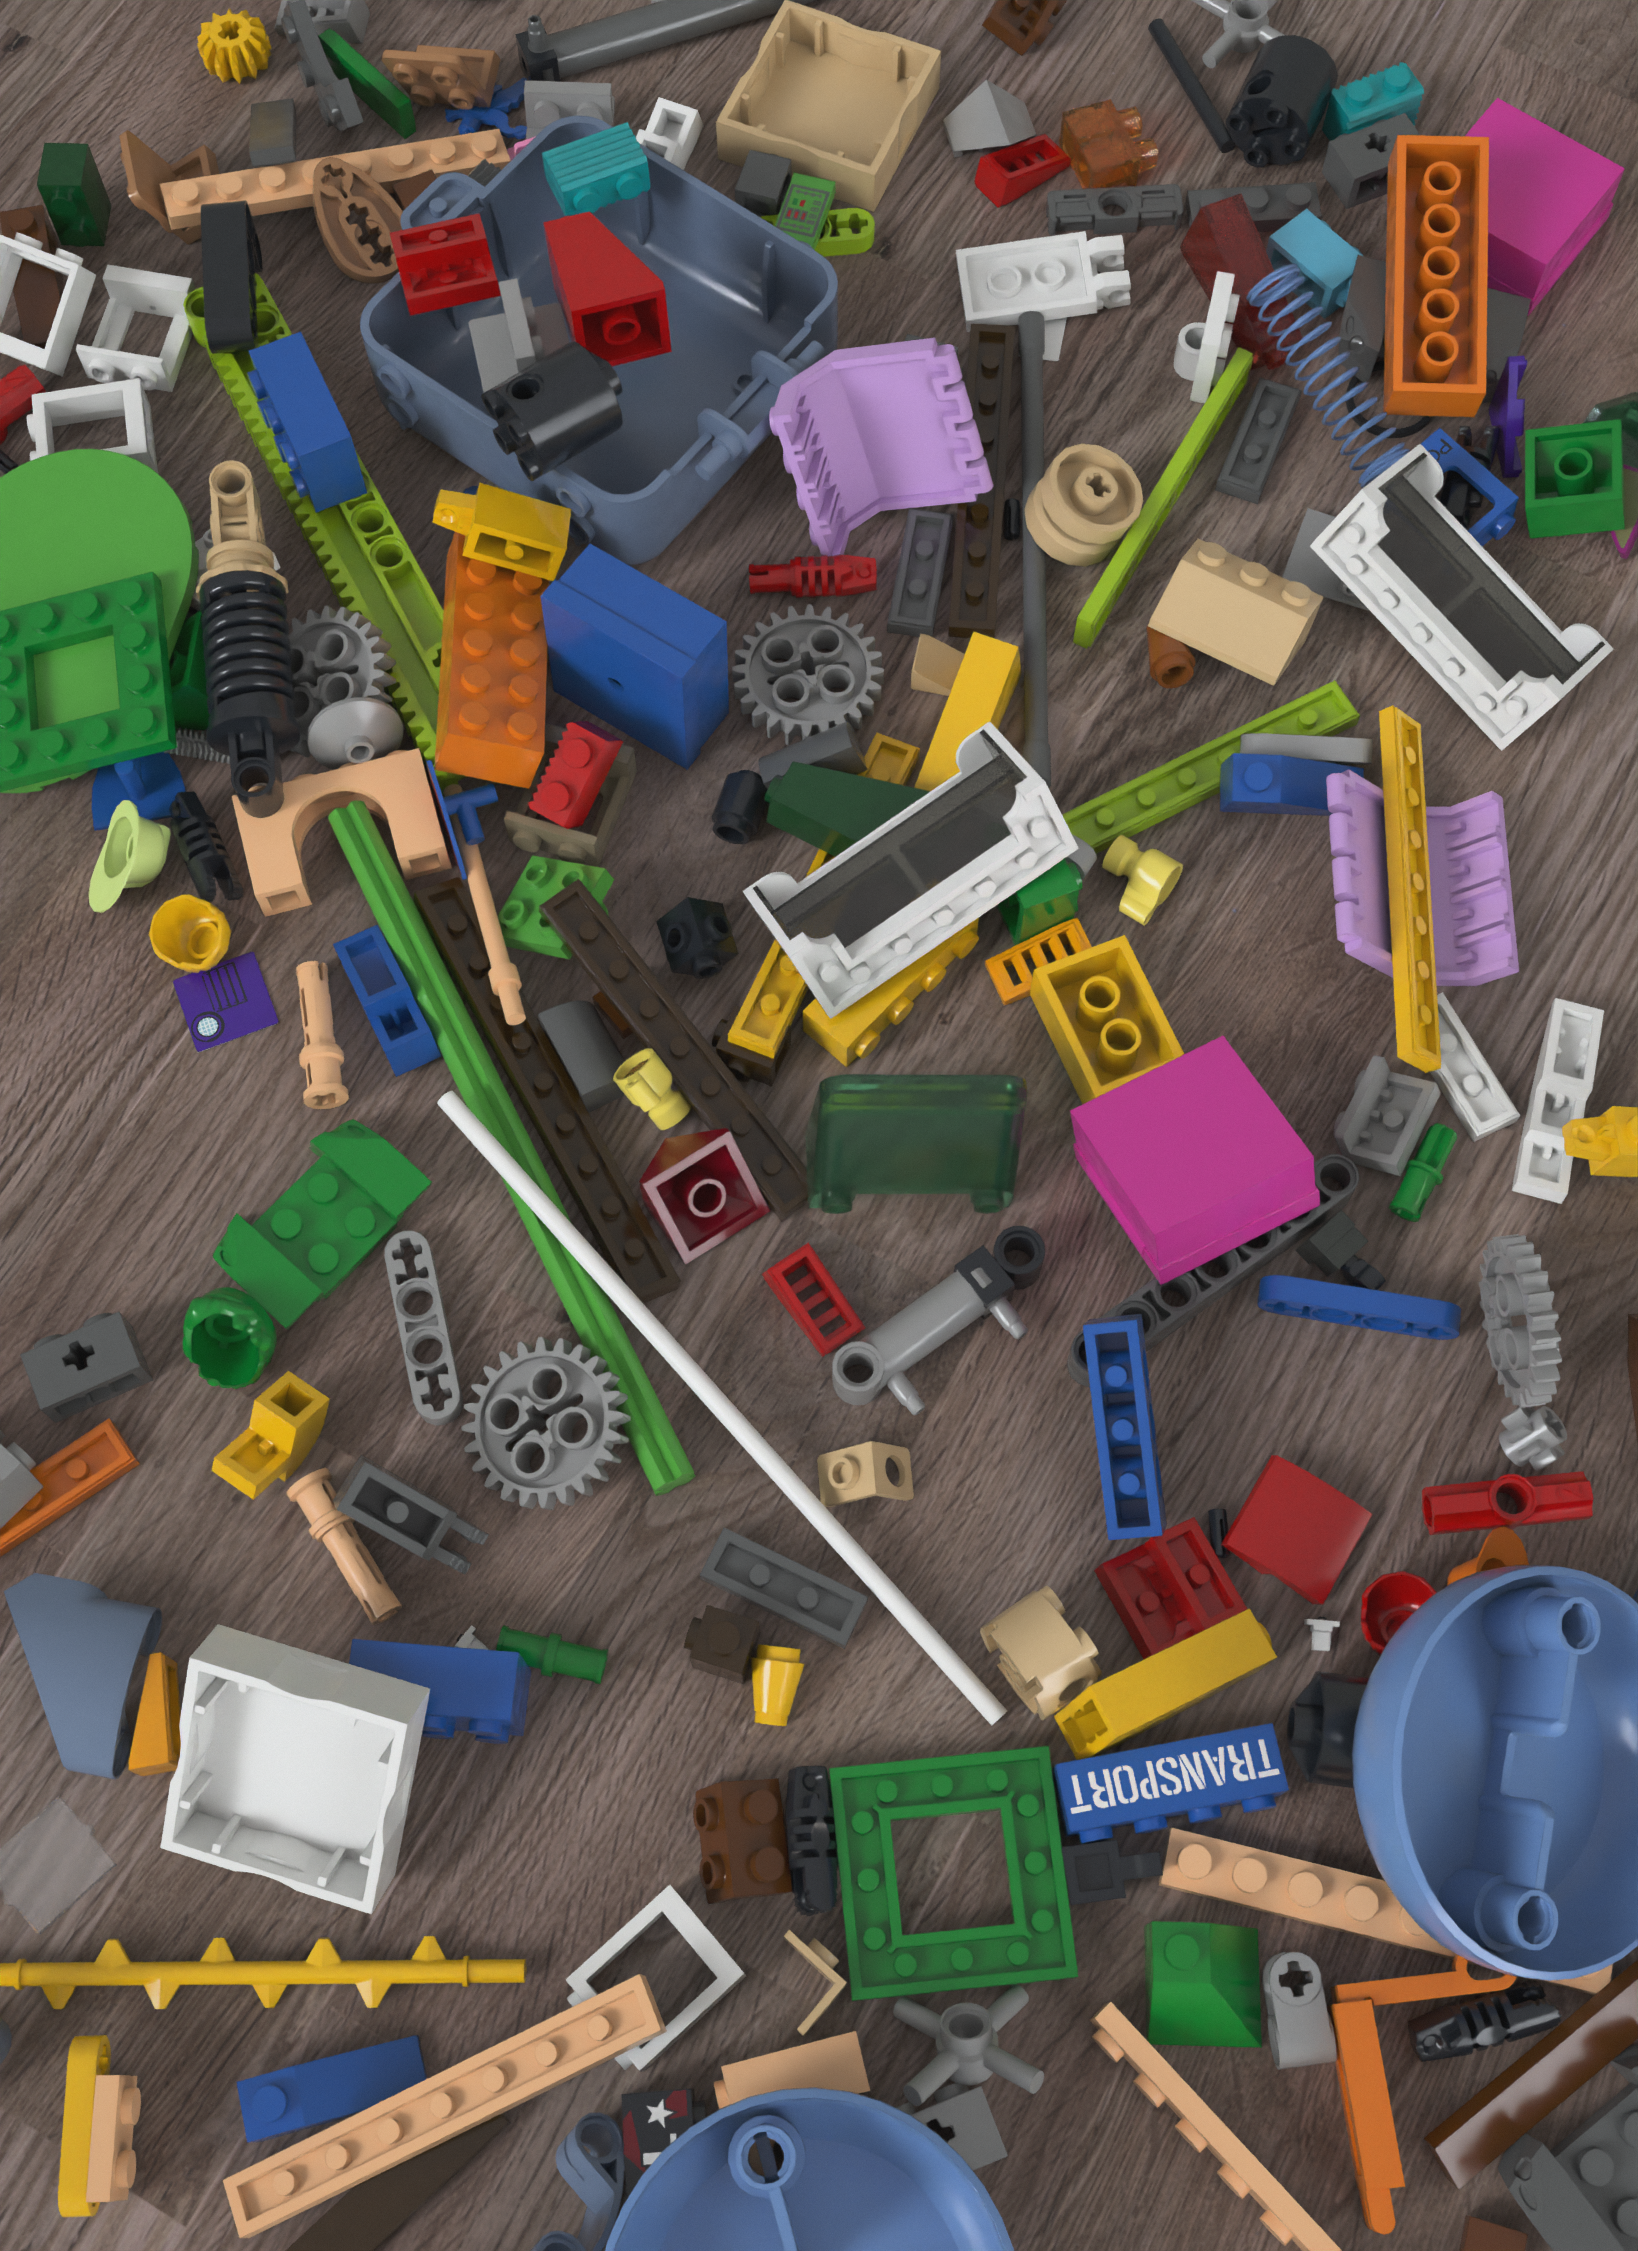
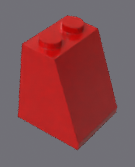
[543,211,672,366]

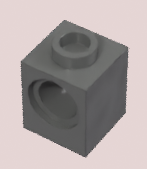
[735,150,792,217]

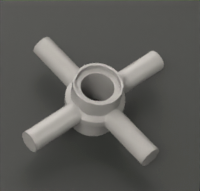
[1191,0,1285,68]
[893,1984,1044,2106]

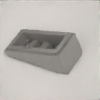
[274,0,370,43]

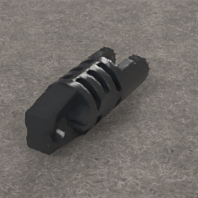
[1441,426,1500,530]
[169,791,244,902]
[785,1766,839,1917]
[1408,1980,1562,2062]

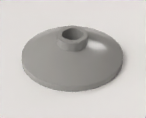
[307,697,403,770]

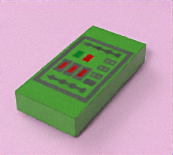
[775,173,836,250]

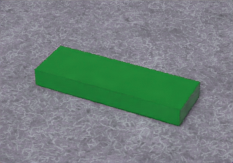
[318,28,416,139]

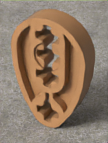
[313,157,403,284]

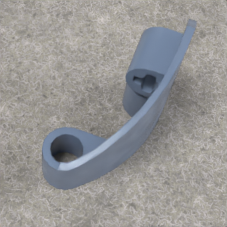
[4,1573,162,1779]
[530,2113,625,2251]

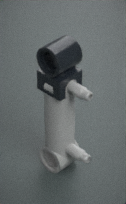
[832,1226,1045,1415]

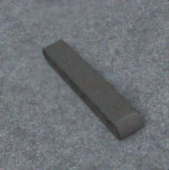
[1067,1154,1359,1387]

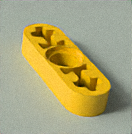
[58,2035,111,2217]

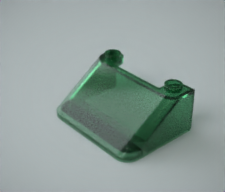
[806,1074,1028,1214]

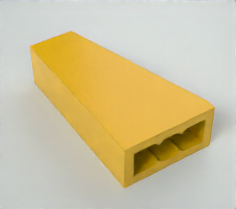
[914,631,1022,791]
[1054,1608,1277,1760]

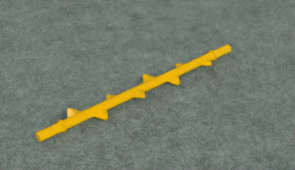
[0,1936,527,2009]

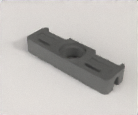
[1046,184,1183,236]

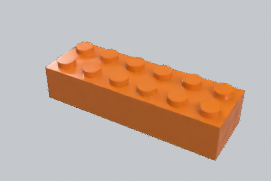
[1383,135,1489,417]
[434,532,549,789]

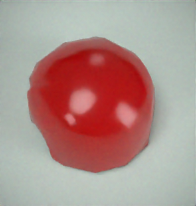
[1361,1571,1437,1656]

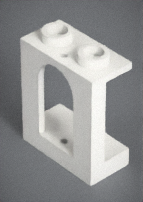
[76,265,196,392]

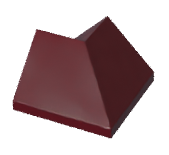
[639,1128,770,1265]

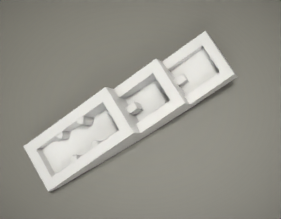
[1512,998,1604,1204]

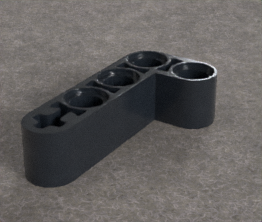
[201,200,263,354]

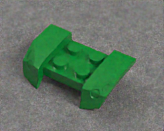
[213,1119,432,1330]

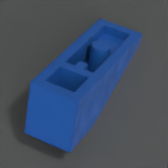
[1220,753,1364,816]
[237,2035,427,2143]

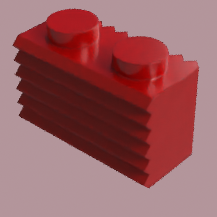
[528,721,624,829]

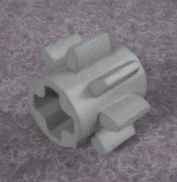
[1499,1406,1567,1472]

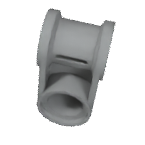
[1261,1952,1337,2070]

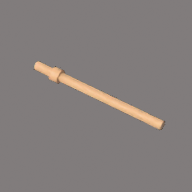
[443,784,526,1025]

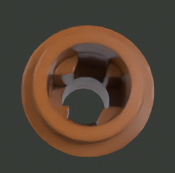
[1146,625,1196,688]

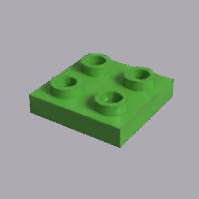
[498,855,614,960]

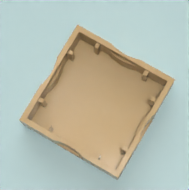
[716,0,941,212]

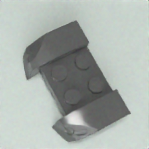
[1339,255,1531,404]
[1498,2044,1638,2251]

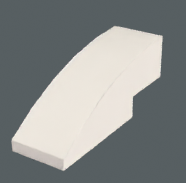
[636,97,704,170]

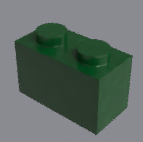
[37,143,111,247]

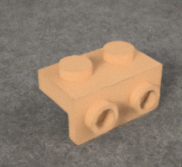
[86,2075,141,2202]

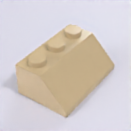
[1148,538,1324,686]

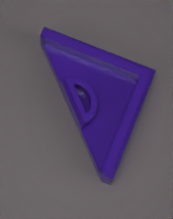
[1488,356,1527,478]

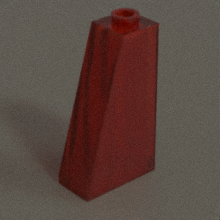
[1180,193,1303,370]

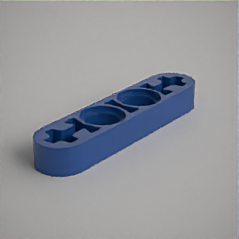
[1257,1275,1461,1340]

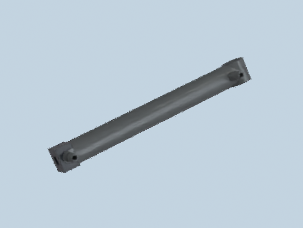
[515,0,819,82]

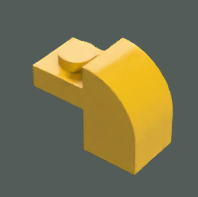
[212,1371,330,1500]

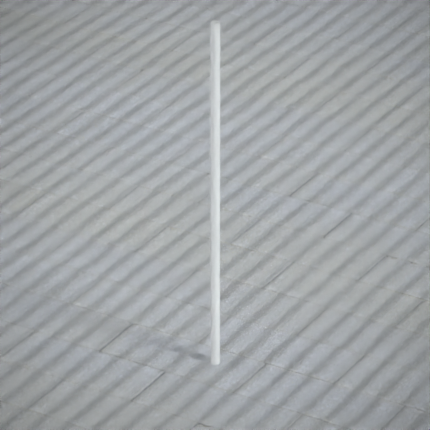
[437,1091,1007,1726]

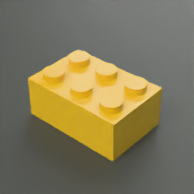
[1030,935,1184,1104]

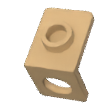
[817,1441,914,1507]
[783,1930,847,2036]

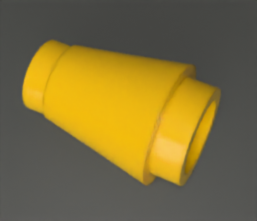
[751,1644,804,1726]

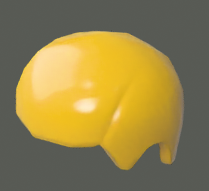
[149,894,232,973]

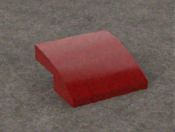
[390,213,501,316]
[1221,1455,1373,1605]
[1094,1517,1247,1659]

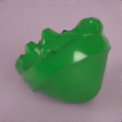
[182,1287,277,1389]

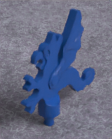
[445,77,527,139]

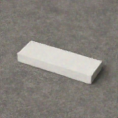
[1430,992,1520,1142]

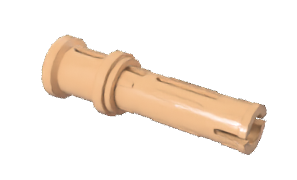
[296,961,349,1109]
[286,1468,402,1625]

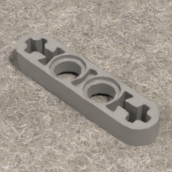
[385,1231,463,1426]

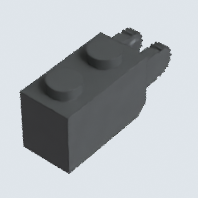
[333,1455,489,1574]

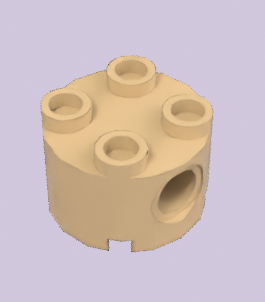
[980,1586,1102,1721]

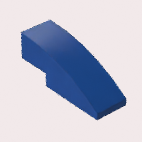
[333,925,441,1077]

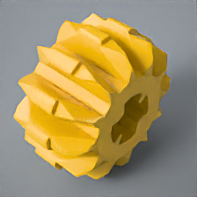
[197,8,271,84]

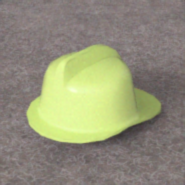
[89,800,171,913]

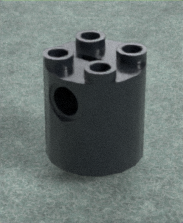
[1226,35,1338,168]
[481,342,623,481]
[1287,1671,1369,1788]

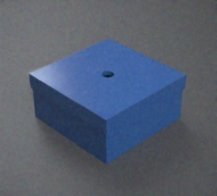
[540,543,729,770]

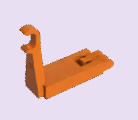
[1327,1954,1517,2235]

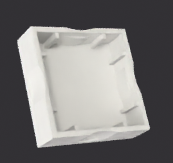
[160,1624,430,1914]

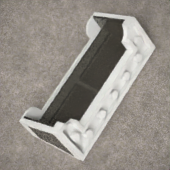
[1310,444,1614,751]
[743,721,1079,1019]

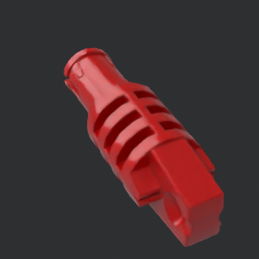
[749,554,877,598]

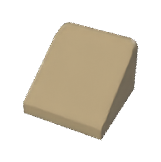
[911,633,965,696]

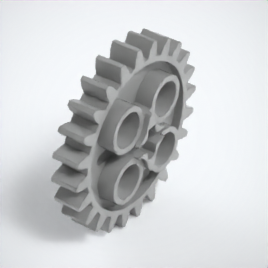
[732,604,884,745]
[288,606,396,758]
[1479,1234,1562,1408]
[461,1337,631,1510]

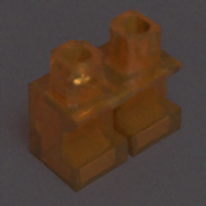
[1059,99,1159,189]

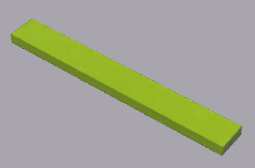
[1073,347,1253,649]
[1062,680,1360,854]

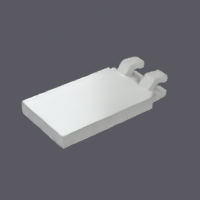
[956,231,1131,332]

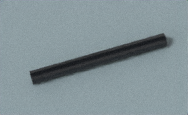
[1148,18,1236,153]

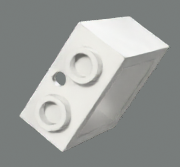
[0,232,96,377]
[27,378,158,473]
[566,1885,746,2072]

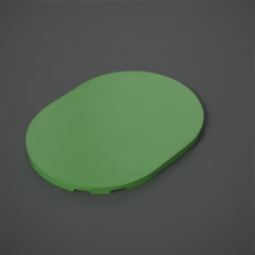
[0,449,199,793]

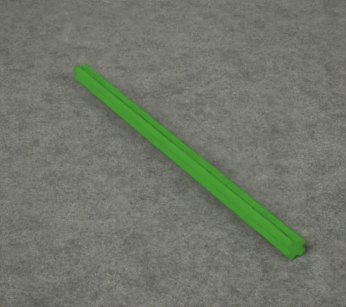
[328,801,695,1496]

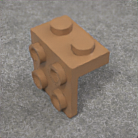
[381,45,501,110]
[119,130,220,245]

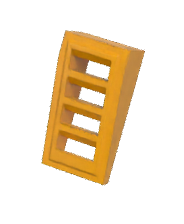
[985,918,1092,1006]
[128,1652,181,1776]

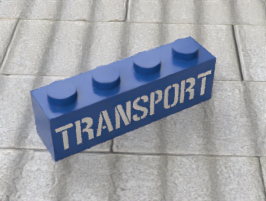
[1052,1723,1289,1845]

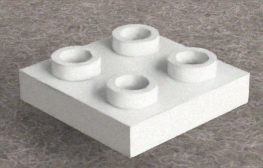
[1174,271,1240,403]

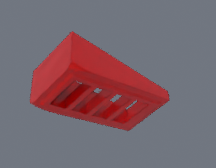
[974,134,1071,208]
[762,1242,866,1357]

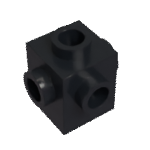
[656,897,739,979]

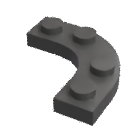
[281,0,364,131]

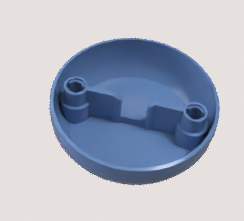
[1352,1565,1638,1981]
[605,2087,1014,2251]

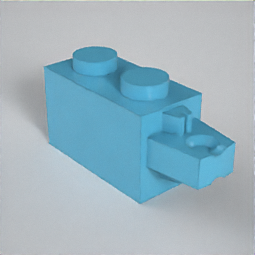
[1263,208,1363,319]

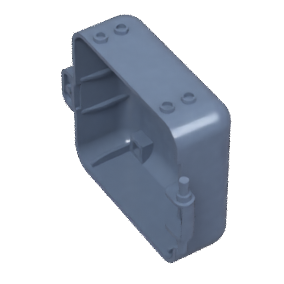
[360,116,838,565]

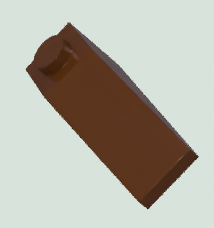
[0,205,64,349]

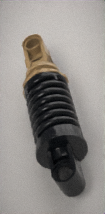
[196,460,300,818]

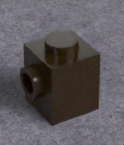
[712,1005,791,1087]
[684,1605,761,1684]

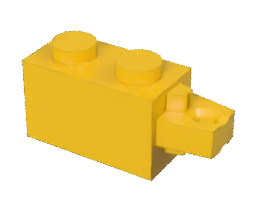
[432,483,571,581]
[1562,1106,1638,1177]

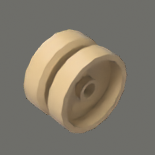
[1025,443,1143,567]

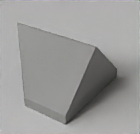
[943,79,1036,158]

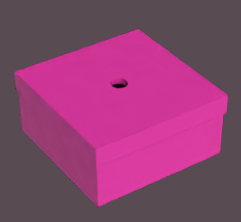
[1465,98,1625,316]
[1070,1036,1320,1285]

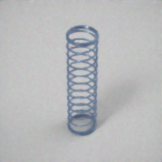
[1247,264,1410,488]

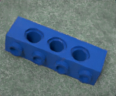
[1083,1314,1167,1540]

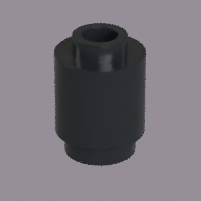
[712,770,768,845]

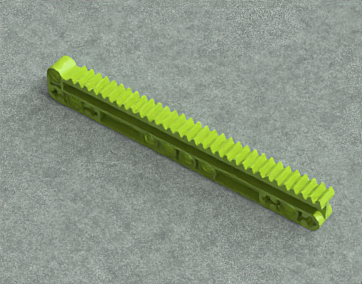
[183,273,467,795]

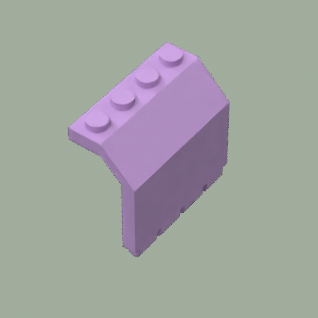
[769,338,993,556]
[1326,769,1519,986]

